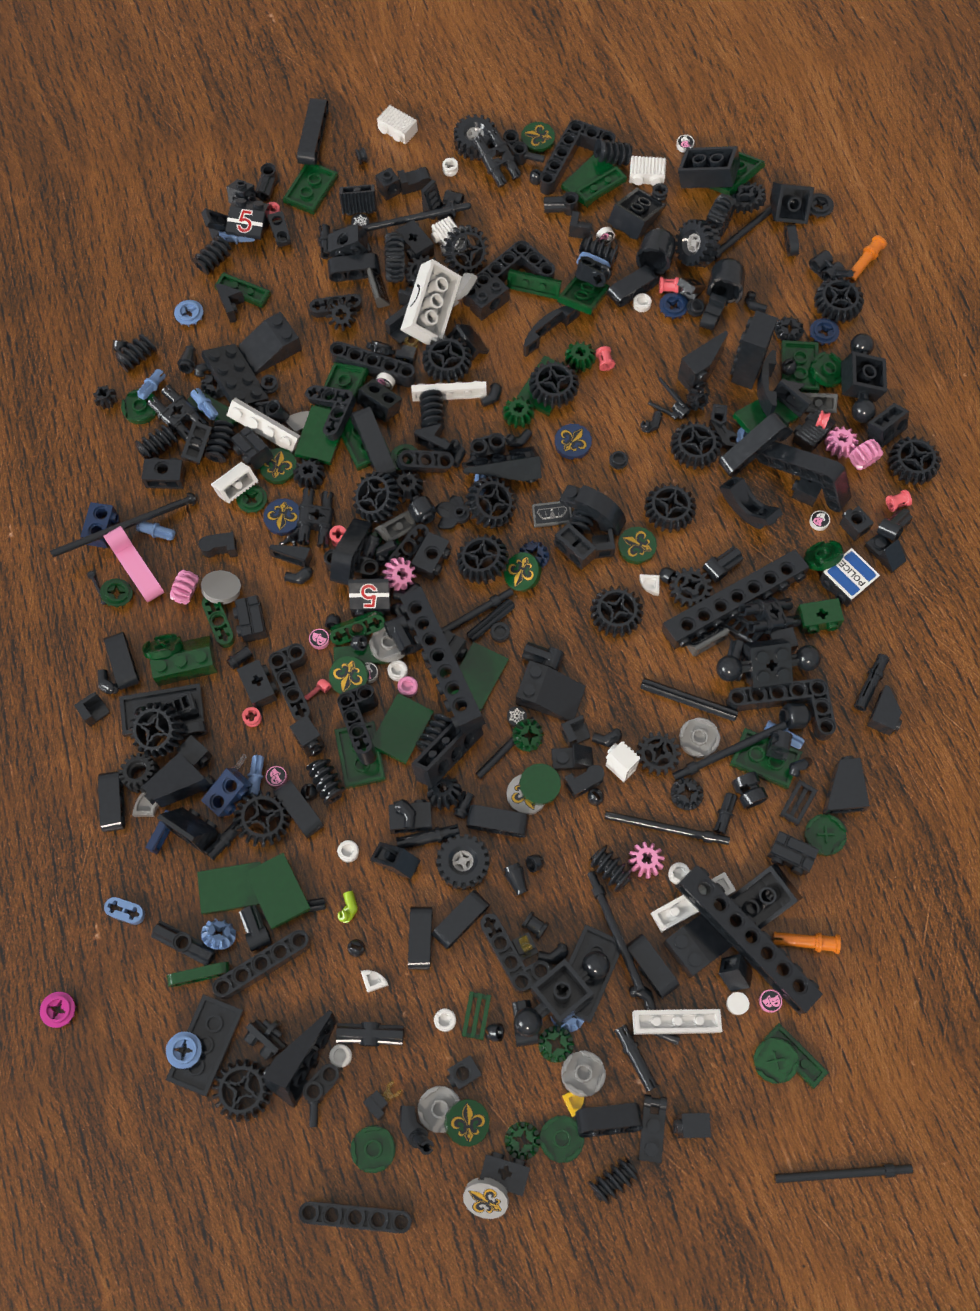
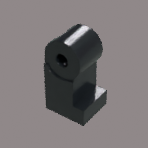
[397,167,432,195]
[267,211,291,248]
[699,293,727,331]
[198,532,238,558]
[766,730,793,761]
[564,765,604,799]

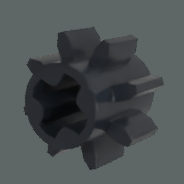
[93,385,118,410]
[686,387,709,411]

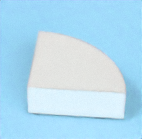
[639,574,660,596]
[361,970,389,993]

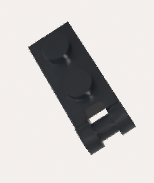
[638,1094,667,1163]

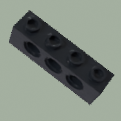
[411,710,483,788]

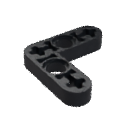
[305,385,356,441]

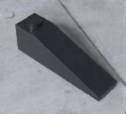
[462,446,542,483]
[262,1010,337,1108]

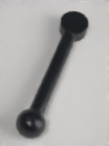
[87,571,107,605]

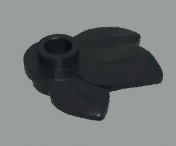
[435,495,471,529]

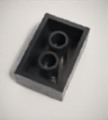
[678,146,740,189]

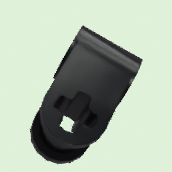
[575,256,612,287]
[254,400,290,424]

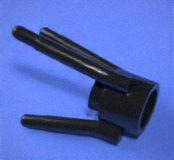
[648,377,691,420]

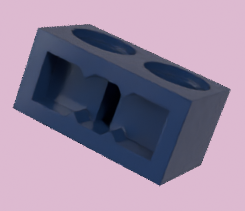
[80,502,119,548]
[201,768,253,817]

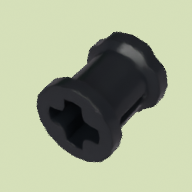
[521,911,550,940]

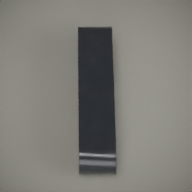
[297,98,329,165]
[330,341,416,387]
[212,930,311,999]
[298,1201,413,1233]

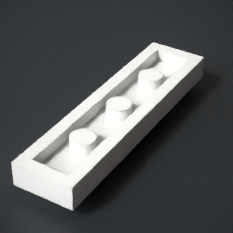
[411,381,487,401]
[227,398,300,453]
[651,872,736,933]
[632,1009,722,1034]

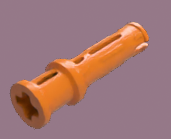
[845,235,887,283]
[772,931,841,954]

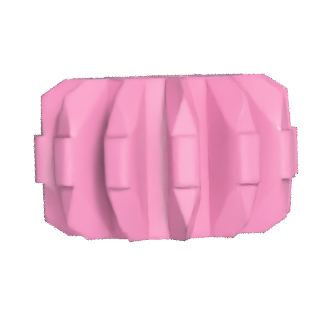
[824,426,858,459]
[849,439,883,470]
[382,557,416,591]
[170,570,198,605]
[628,842,665,879]

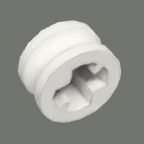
[442,158,458,176]

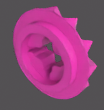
[40,992,76,1028]

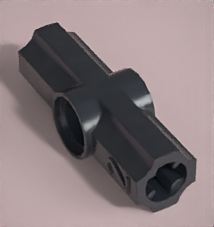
[151,920,217,966]
[336,1022,404,1047]

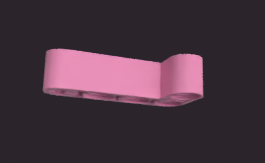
[103,526,164,603]

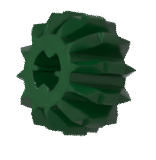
[565,341,596,373]
[503,396,534,429]

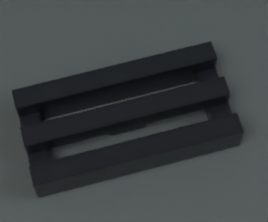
[779,780,818,826]

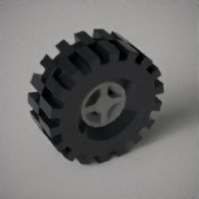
[454,114,495,161]
[675,219,720,267]
[436,834,490,891]

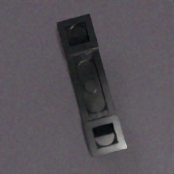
[523,306,580,357]
[757,350,777,417]

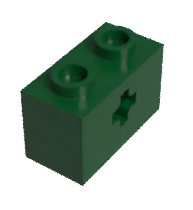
[796,598,844,634]

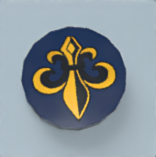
[554,424,592,460]
[263,498,299,536]

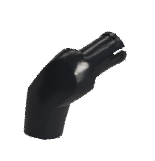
[399,1106,434,1155]

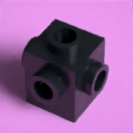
[226,179,256,204]

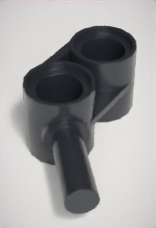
[503,129,545,166]
[809,250,854,282]
[463,433,505,475]
[303,1064,342,1127]

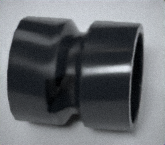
[731,771,769,809]

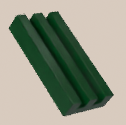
[462,991,491,1040]

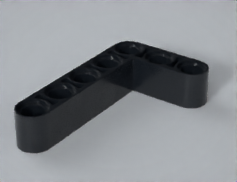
[540,120,616,195]
[462,240,555,307]
[756,441,852,512]
[726,679,836,741]

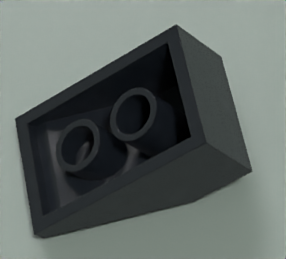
[607,187,666,240]
[237,312,302,375]
[677,331,728,392]
[516,660,586,721]
[157,807,219,854]
[729,863,803,938]
[663,907,733,979]

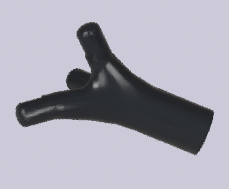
[279,527,299,546]

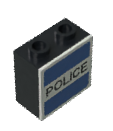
[819,548,880,607]

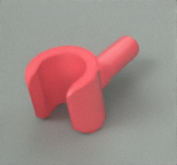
[304,679,332,700]

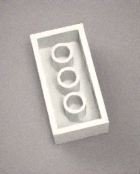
[400,259,462,345]

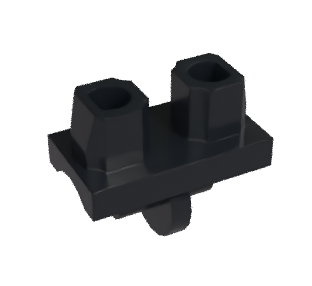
[244,1019,287,1060]

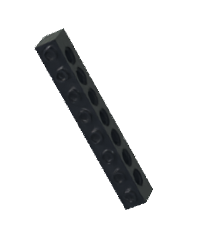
[662,549,809,650]
[399,586,486,734]
[675,865,823,1015]

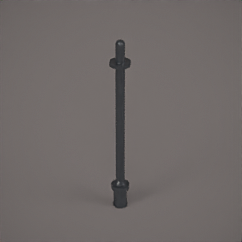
[332,201,471,232]

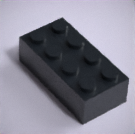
[730,310,778,390]

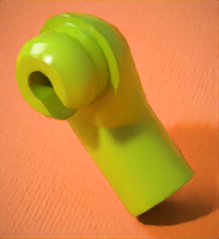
[338,891,358,923]

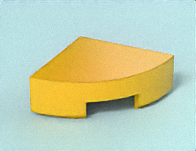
[562,1092,584,1117]

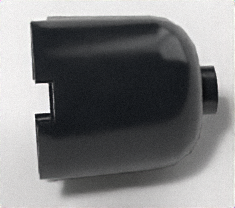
[636,228,676,276]
[706,258,745,306]

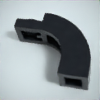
[719,476,783,529]
[559,485,626,536]

